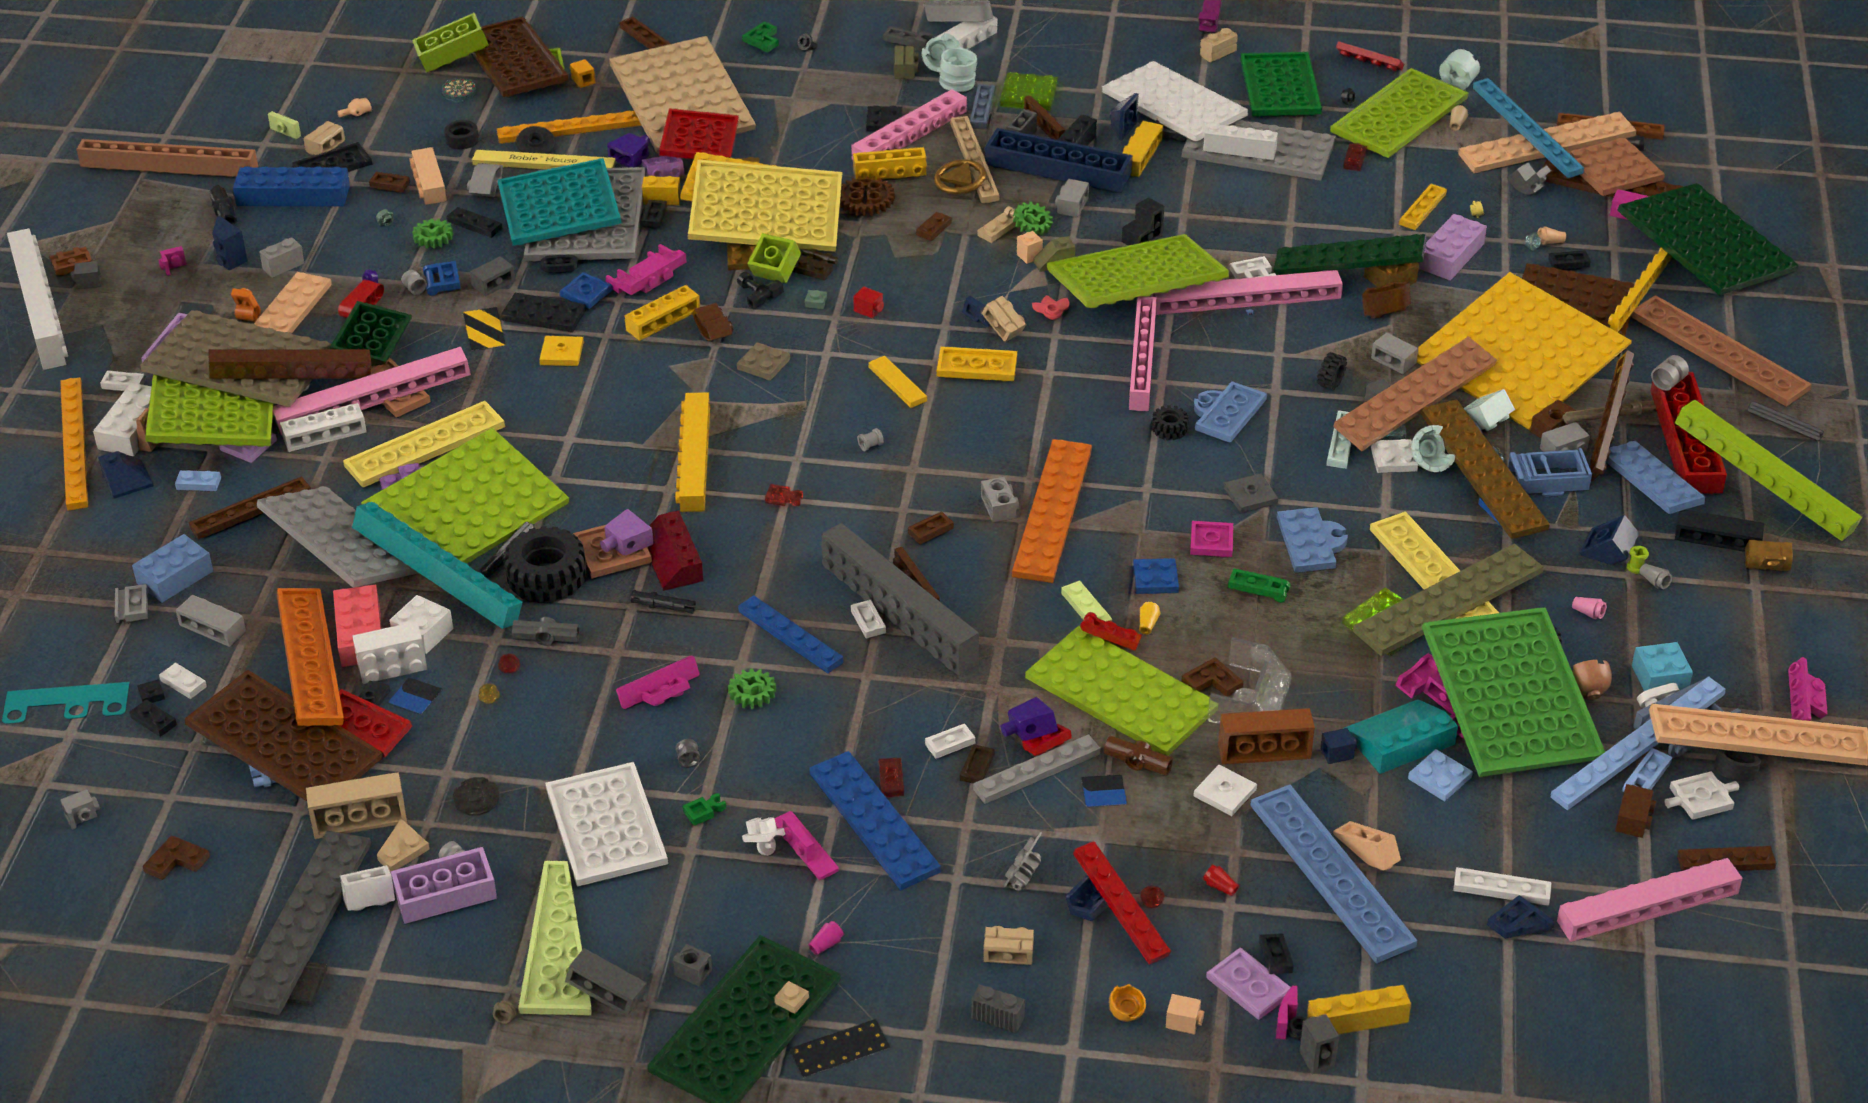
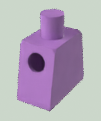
[600,509,653,555]

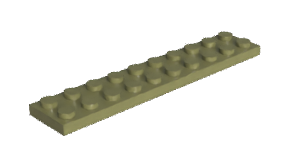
[1353,543,1544,657]

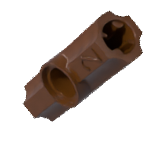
[1104,736,1173,776]

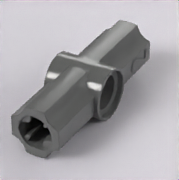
[512,617,580,646]

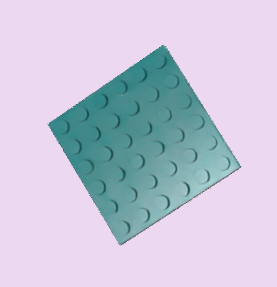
[497,158,622,246]

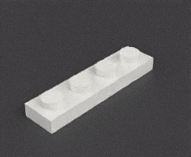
[1453,867,1551,906]

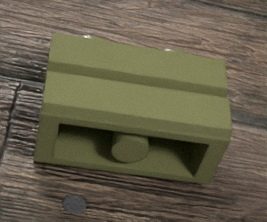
[894,46,918,79]

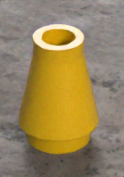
[1139,602,1161,635]

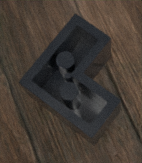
[1122,197,1165,246]

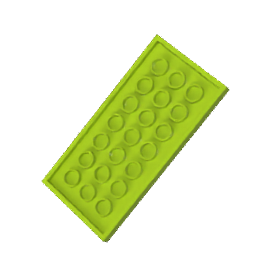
[1330,68,1468,158]
[1025,626,1219,756]

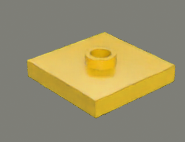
[539,336,584,366]

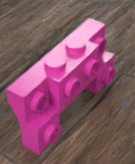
[606,244,686,295]
[1395,653,1464,738]

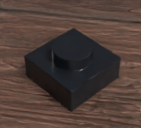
[137,679,165,703]

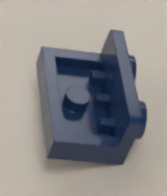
[1066,875,1108,921]

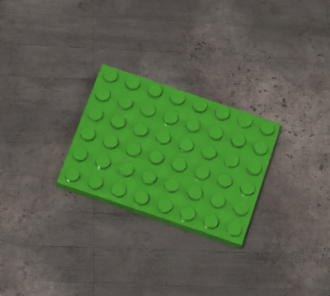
[1422,607,1605,777]

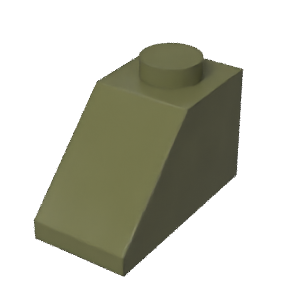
[1033,236,1075,272]

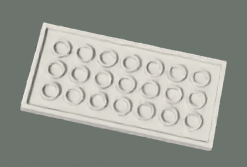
[1102,61,1248,142]

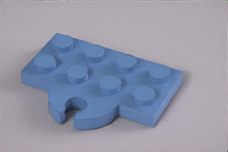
[1194,381,1267,443]
[1277,507,1348,573]

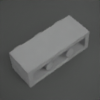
[176,595,246,647]

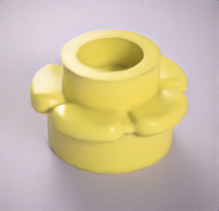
[1470,201,1484,218]

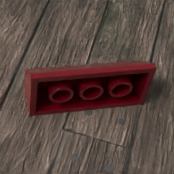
[647,510,704,591]

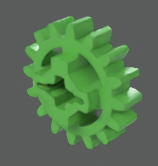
[1013,201,1053,236]
[412,218,453,249]
[728,668,776,709]

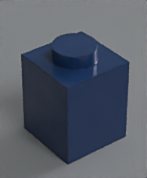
[1320,728,1357,764]

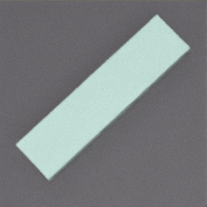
[1326,411,1352,469]

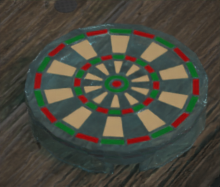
[442,78,477,102]

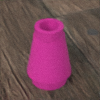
[808,921,844,955]

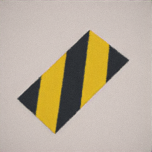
[463,307,505,351]

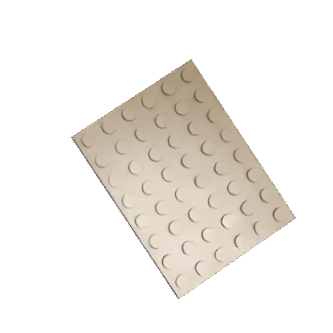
[610,36,756,153]

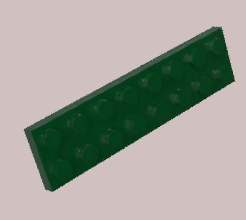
[1273,234,1427,275]

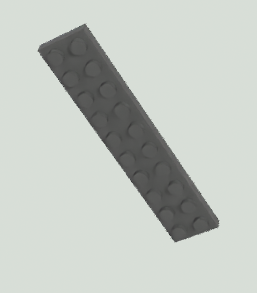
[233,831,371,1015]

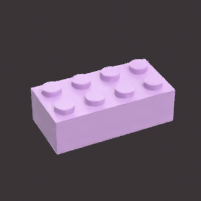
[1418,214,1487,280]
[390,847,497,924]

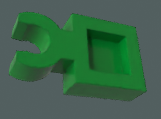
[682,793,726,826]

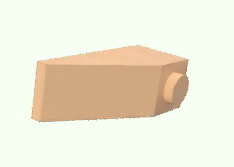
[1333,821,1401,870]

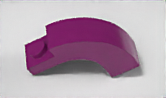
[1199,0,1222,33]

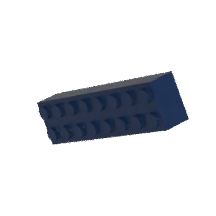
[985,128,1132,192]

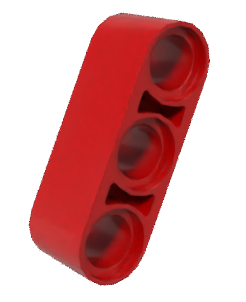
[338,279,384,318]

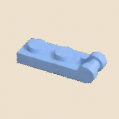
[1622,748,1672,792]

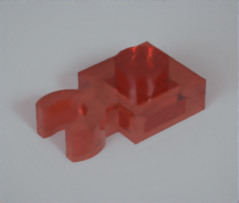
[765,484,803,506]

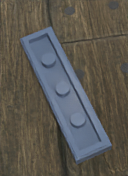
[970,84,995,129]

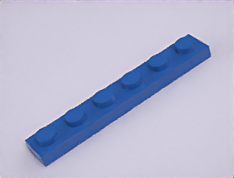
[738,595,843,673]

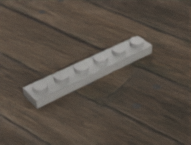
[973,734,1101,804]

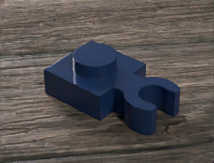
[962,296,990,327]

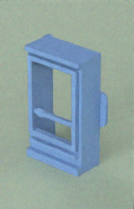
[1508,448,1592,497]

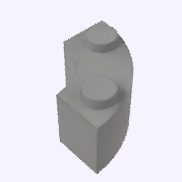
[467,163,503,198]

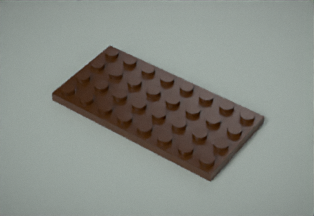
[472,16,569,97]
[185,670,383,801]

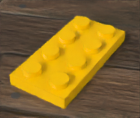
[936,346,1017,381]

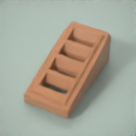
[136,408,158,452]

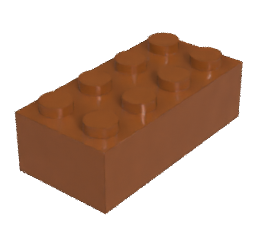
[1218,708,1315,765]

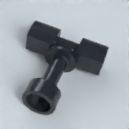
[737,272,784,309]

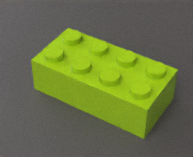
[412,13,489,73]

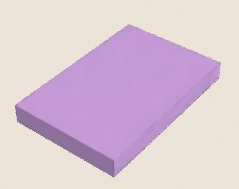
[1206,948,1291,1020]

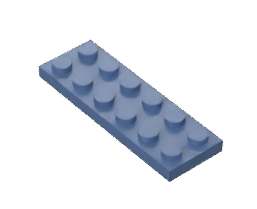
[1606,441,1705,514]

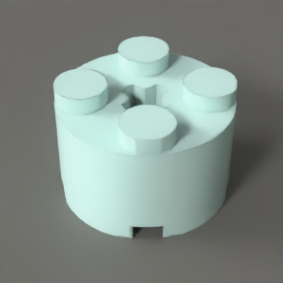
[1439,49,1480,90]

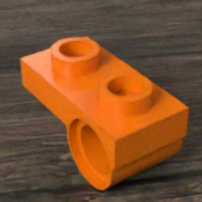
[231,288,261,322]

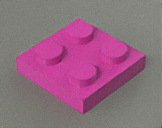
[1190,521,1233,557]

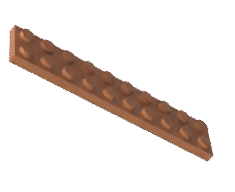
[1631,295,1812,407]
[1333,336,1497,451]

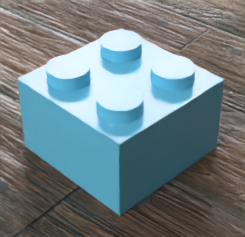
[1632,642,1693,691]

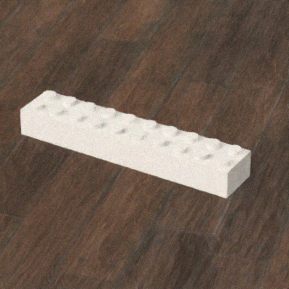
[7,228,68,370]

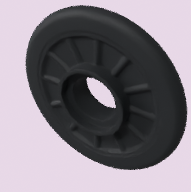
[516,126,555,154]

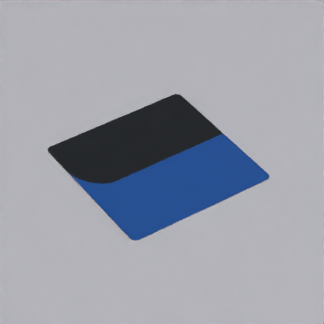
[388,678,442,714]
[1082,774,1127,807]

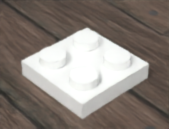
[1371,439,1418,473]

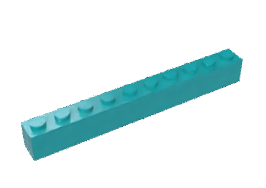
[352,502,523,629]

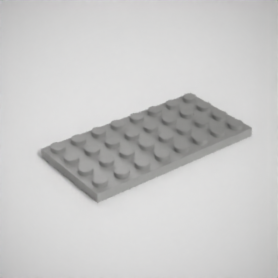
[1182,119,1336,181]
[257,486,419,588]

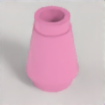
[1572,597,1606,619]

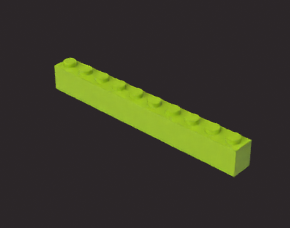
[1675,400,1862,541]

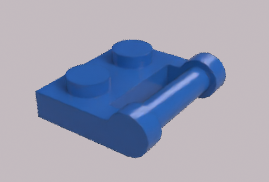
[423,261,461,296]

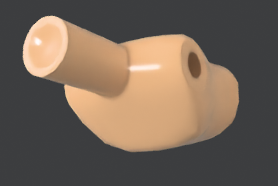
[337,98,372,118]

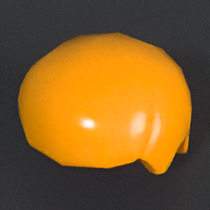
[1109,984,1146,1022]

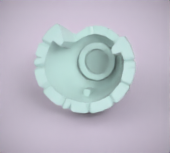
[922,33,961,72]
[1411,425,1455,472]

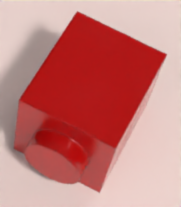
[853,287,884,318]

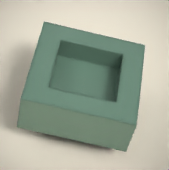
[805,290,827,309]

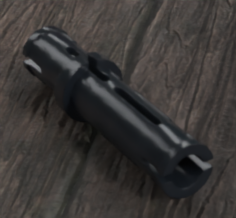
[631,590,696,614]

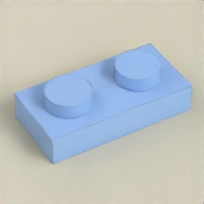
[175,470,221,491]

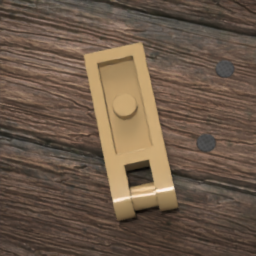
[978,206,1016,243]

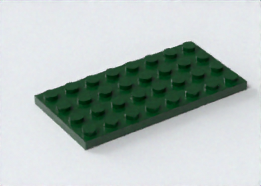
[647,935,840,1103]

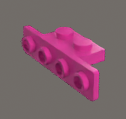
[616,655,700,709]
[1788,657,1827,721]
[774,811,839,880]

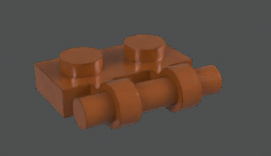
[49,247,92,276]

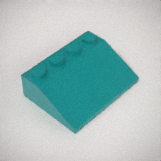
[1343,699,1458,774]

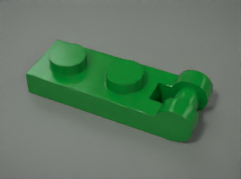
[1228,568,1291,603]

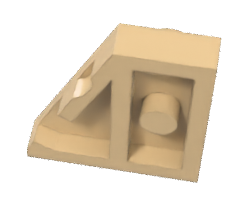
[377,819,429,871]

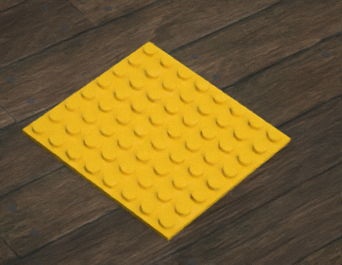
[1416,272,1632,430]

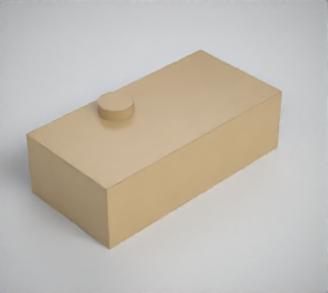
[306,772,407,839]

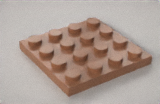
[1568,137,1665,196]

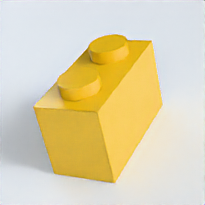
[642,176,681,205]

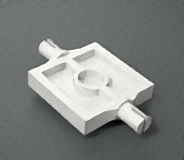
[1665,771,1739,820]

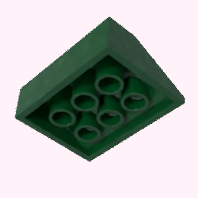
[330,301,412,366]

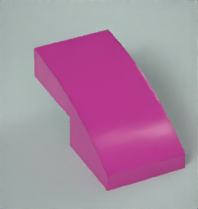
[1276,985,1297,1039]

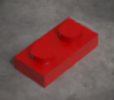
[1022,724,1072,756]

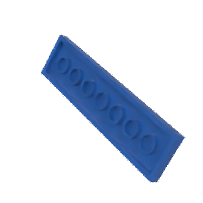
[810,751,941,890]

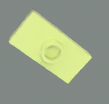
[268,111,301,139]

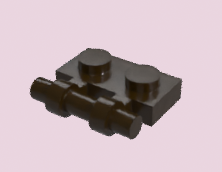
[792,249,838,281]

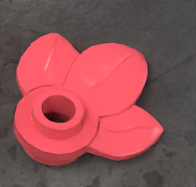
[1032,295,1069,320]

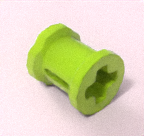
[1627,546,1649,574]

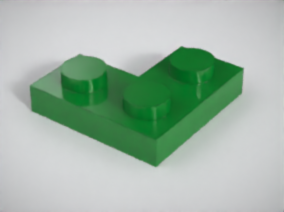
[742,21,779,52]

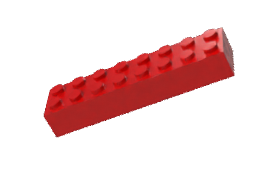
[1650,372,1727,494]

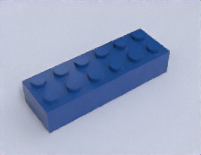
[233,167,350,206]

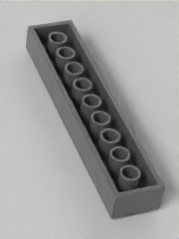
[821,523,979,676]

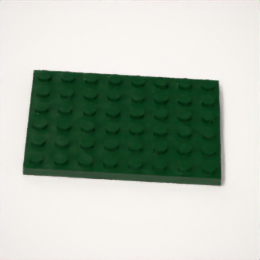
[1617,183,1799,295]

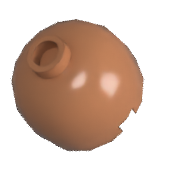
[1572,660,1612,700]

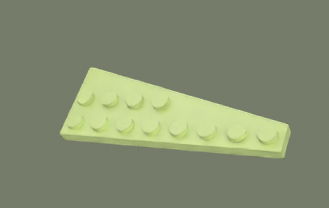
[518,861,592,1015]

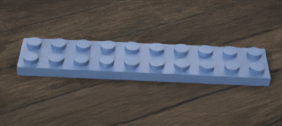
[1250,785,1417,964]

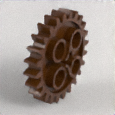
[839,175,895,216]

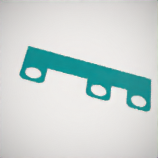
[2,682,130,723]

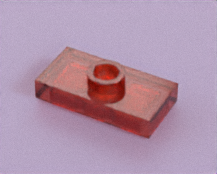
[879,758,904,797]

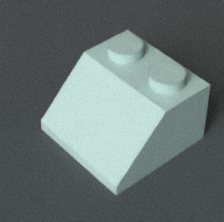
[1464,389,1515,431]

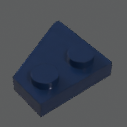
[1487,895,1555,939]

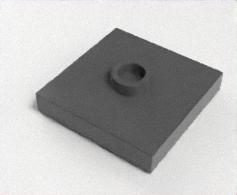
[1224,473,1278,513]

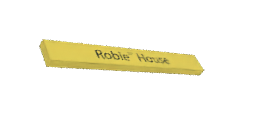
[472,150,616,169]

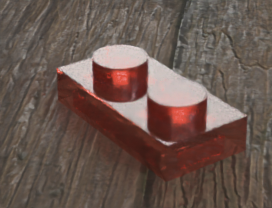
[1343,143,1367,171]

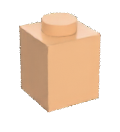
[1017,231,1043,264]
[1166,994,1204,1034]

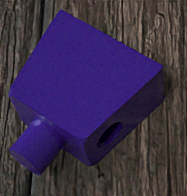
[607,133,650,168]
[1000,697,1058,741]

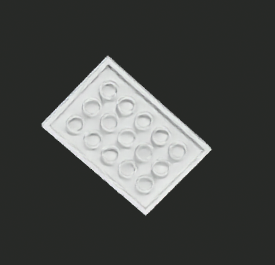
[545,762,668,886]

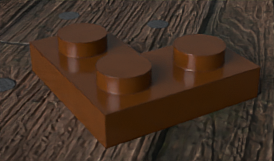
[1181,657,1244,697]
[142,835,210,880]

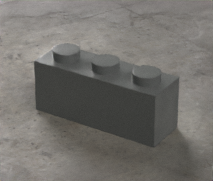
[565,948,646,1017]

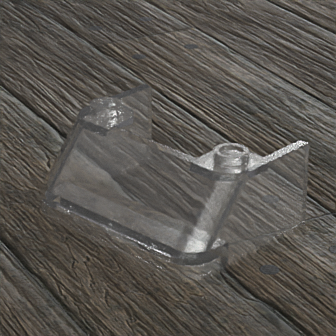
[1208,637,1292,724]

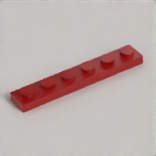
[1073,841,1171,965]

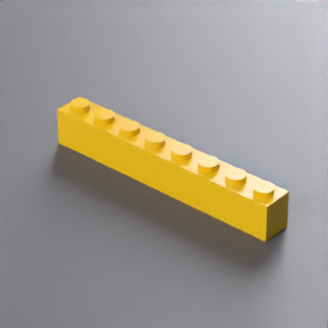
[675,392,710,512]

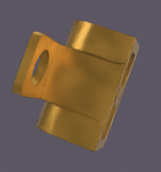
[1745,540,1792,571]

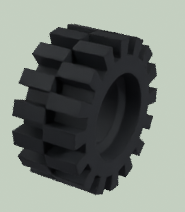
[1317,352,1347,390]
[1152,405,1188,440]

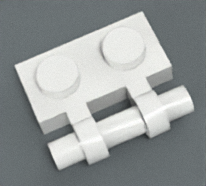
[1230,256,1276,279]

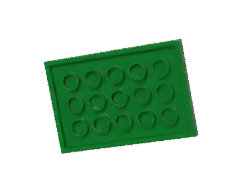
[1240,52,1322,117]

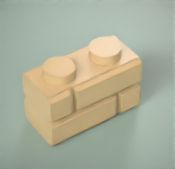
[1200,28,1238,62]
[304,121,345,155]
[981,296,1026,342]
[984,926,1034,965]

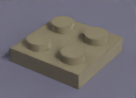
[737,342,790,381]

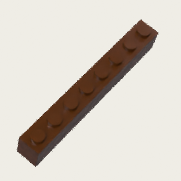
[208,349,371,379]

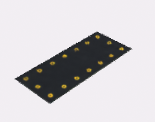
[789,1019,891,1078]

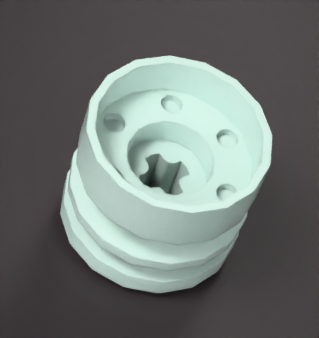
[939,48,977,92]

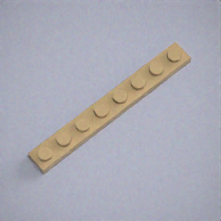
[950,116,999,203]

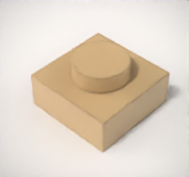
[774,981,809,1014]

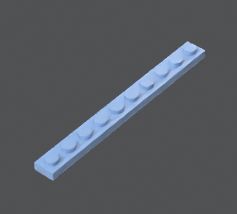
[1551,677,1726,811]

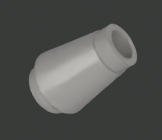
[1640,563,1672,589]

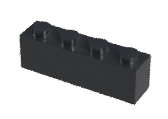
[1674,509,1764,552]

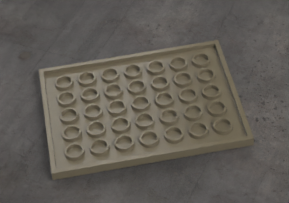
[141,310,331,407]

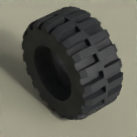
[504,526,587,603]

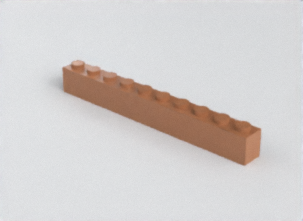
[76,139,258,177]

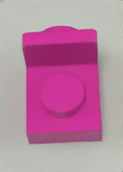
[158,246,187,276]

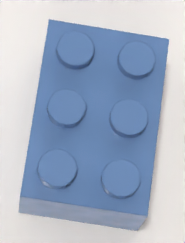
[132,534,213,603]

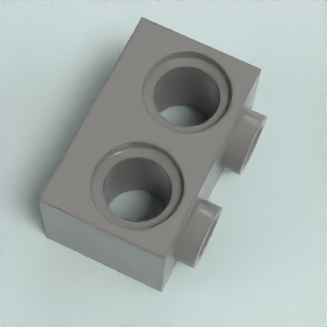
[981,477,1019,522]

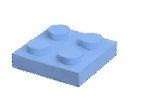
[1408,749,1473,802]

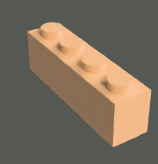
[409,147,447,205]

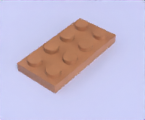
[357,358,430,418]

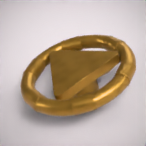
[934,159,986,195]

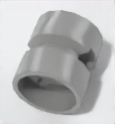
[1651,355,1689,390]

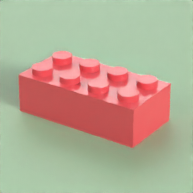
[333,584,382,667]

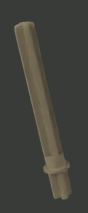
[1563,400,1656,424]

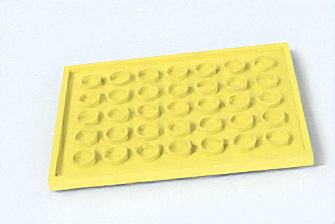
[688,160,842,252]

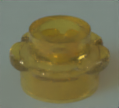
[478,683,500,704]

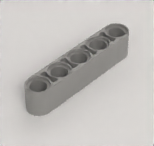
[923,0,993,22]

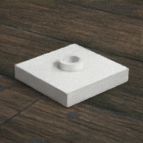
[1194,765,1257,816]

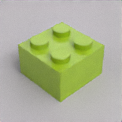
[747,233,801,283]

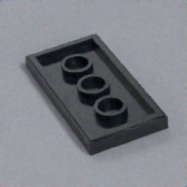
[292,142,373,172]

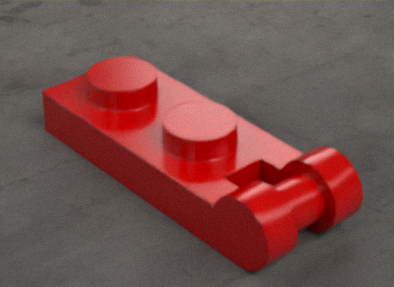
[1080,612,1142,651]

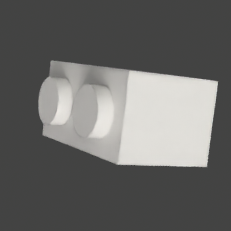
[340,865,395,911]

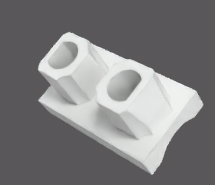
[742,817,786,855]

